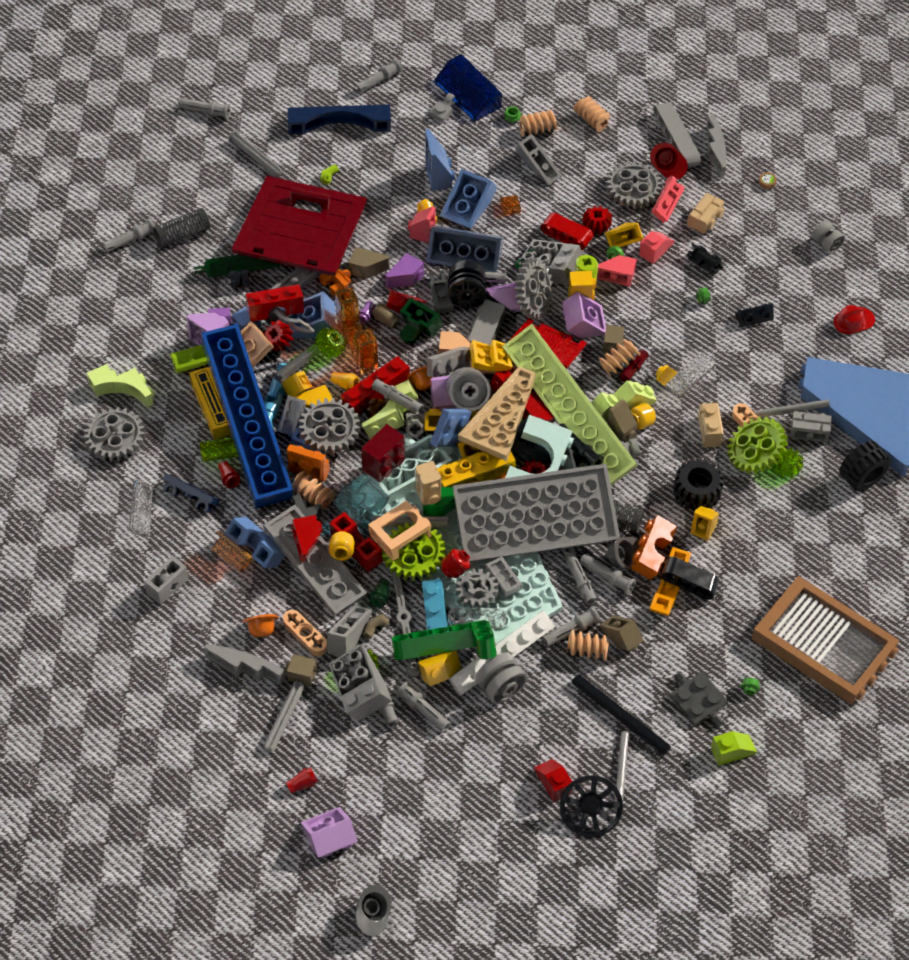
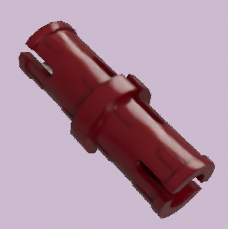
[619,349,649,382]

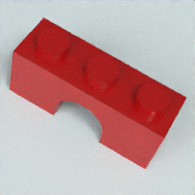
[245,284,304,322]
[329,512,383,572]

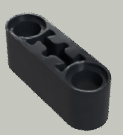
[661,557,719,599]

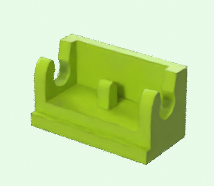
[170,345,208,373]

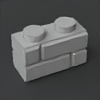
[790,411,831,443]

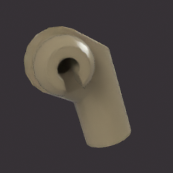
[363,614,389,639]

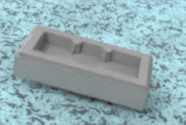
[277,395,307,436]
[485,556,523,598]

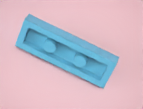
[422,579,448,630]

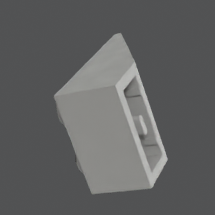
[518,239,583,285]
[328,643,392,721]

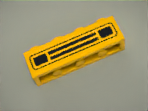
[189,367,231,440]

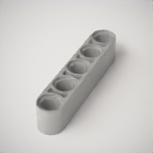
[653,102,701,168]

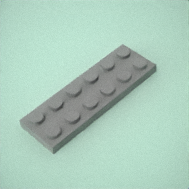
[263,505,367,617]

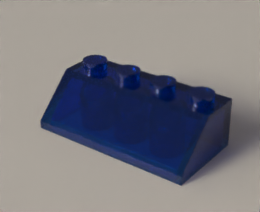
[434,54,502,122]

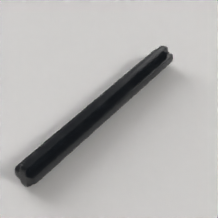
[572,674,671,755]

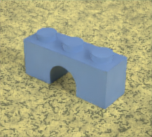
[224,517,285,568]

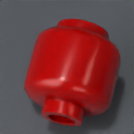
[441,549,470,578]

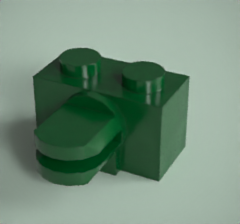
[400,297,443,345]

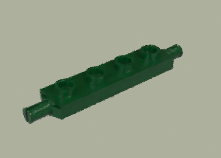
[194,252,280,278]

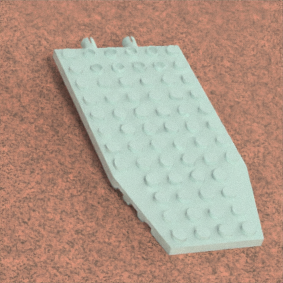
[351,433,563,644]

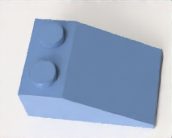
[425,129,455,191]
[440,169,497,229]
[280,291,336,339]

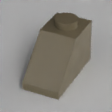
[349,247,390,278]
[608,399,637,442]
[599,615,644,651]

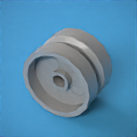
[446,367,491,412]
[475,653,528,704]

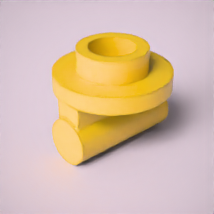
[655,365,677,387]

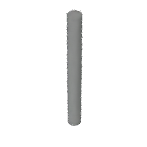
[754,399,830,417]
[615,731,629,809]

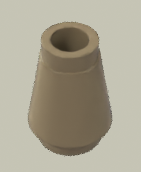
[372,303,399,329]

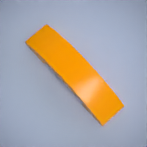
[649,547,691,616]

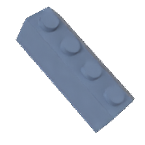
[426,225,504,272]

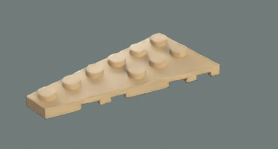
[458,366,535,461]

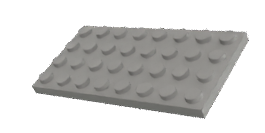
[452,464,620,562]

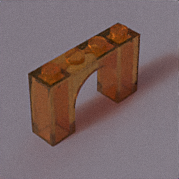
[335,287,378,374]

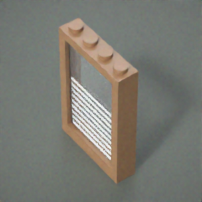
[752,576,899,705]

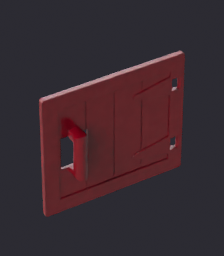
[232,176,367,276]

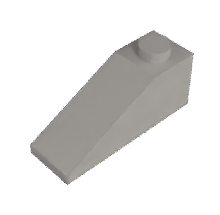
[515,134,562,186]
[327,605,372,657]

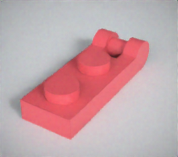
[651,176,685,223]

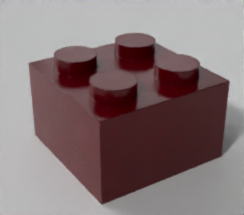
[361,424,405,483]

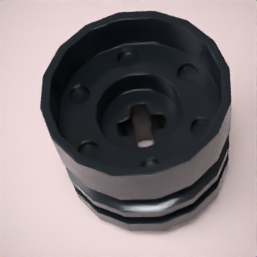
[448,260,486,309]

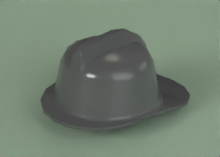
[604,537,639,568]
[355,885,392,937]

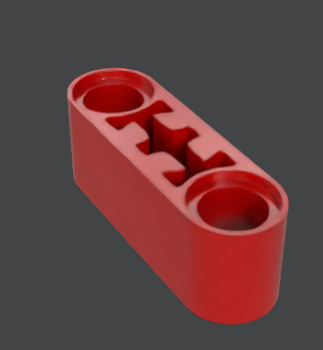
[540,212,594,251]

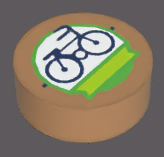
[759,172,777,189]

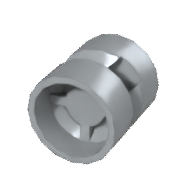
[811,220,845,254]

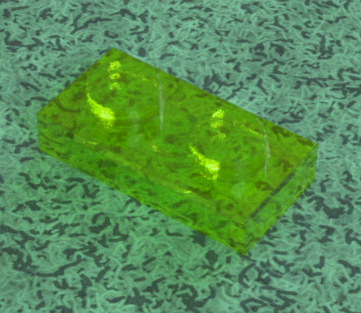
[199,437,238,462]

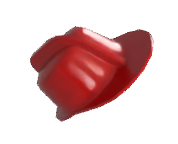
[650,143,688,180]
[386,287,427,313]
[833,305,875,334]

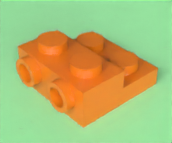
[287,444,330,482]

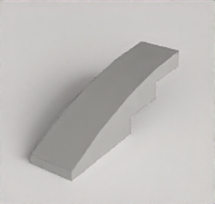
[706,114,726,179]
[204,644,285,685]

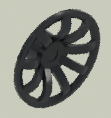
[560,775,623,837]

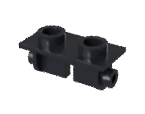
[687,243,724,275]
[735,303,774,327]

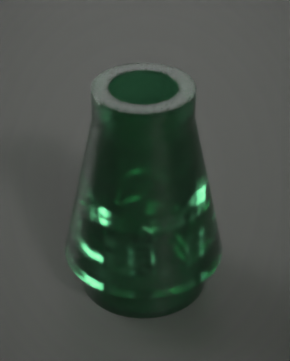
[369,578,390,608]

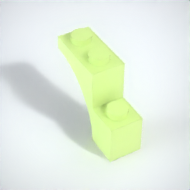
[87,364,155,408]
[362,380,419,439]
[591,380,657,423]

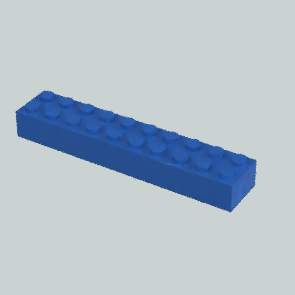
[201,324,293,509]

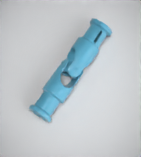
[264,363,287,428]

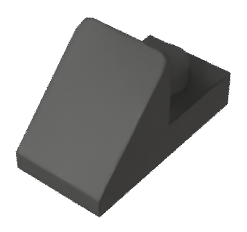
[292,494,322,521]

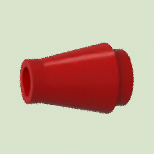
[218,461,240,489]
[286,767,318,794]

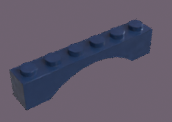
[287,104,391,135]

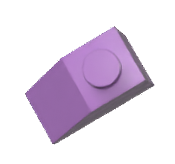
[385,253,425,288]

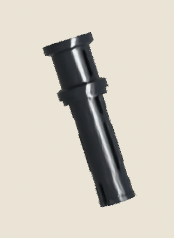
[558,423,604,466]

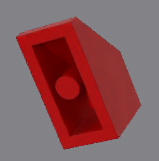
[291,515,323,563]
[534,759,573,802]

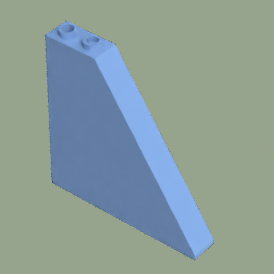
[798,357,909,476]

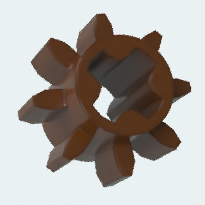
[364,398,386,419]

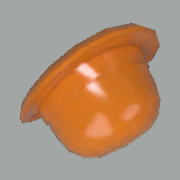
[406,366,437,391]
[242,614,279,637]

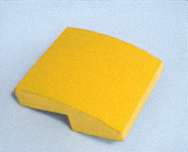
[470,340,512,371]

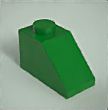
[423,487,456,516]

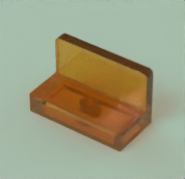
[211,530,253,573]

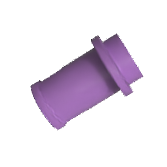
[357,301,376,324]

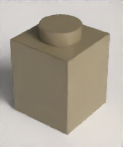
[603,325,625,355]
[285,654,317,687]

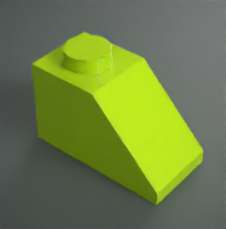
[711,731,757,766]

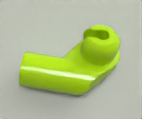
[320,164,339,185]

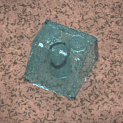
[333,474,390,528]

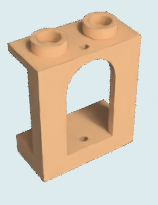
[368,500,431,561]

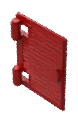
[509,318,587,369]

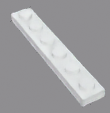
[448,610,555,696]

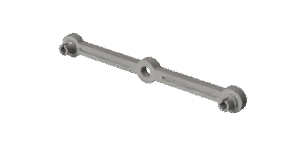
[387,567,421,678]

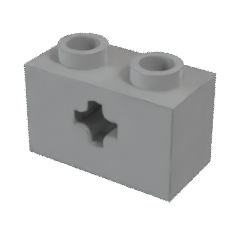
[144,556,189,605]

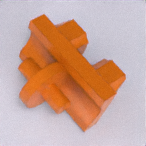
[319,269,351,297]

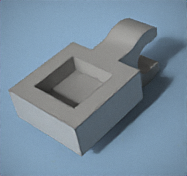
[429,93,455,123]

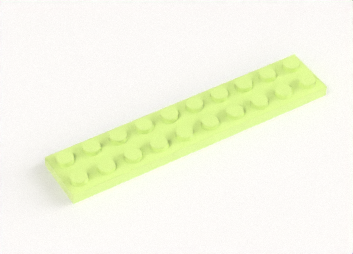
[502,324,638,486]

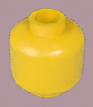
[630,403,656,430]
[328,531,355,561]

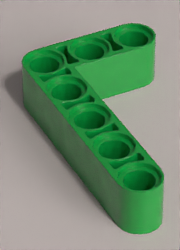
[391,620,497,660]

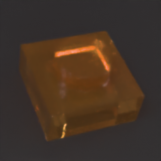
[500,195,521,215]

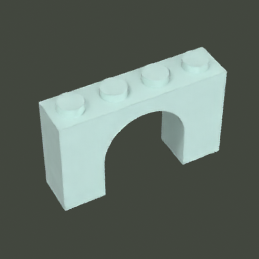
[505,415,574,478]

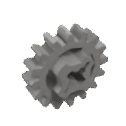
[455,568,498,610]

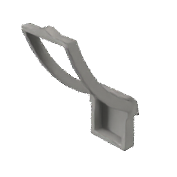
[264,307,314,333]

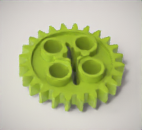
[727,416,788,474]
[382,521,446,581]

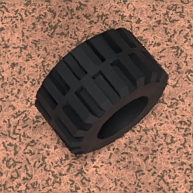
[839,441,891,491]
[673,459,724,511]

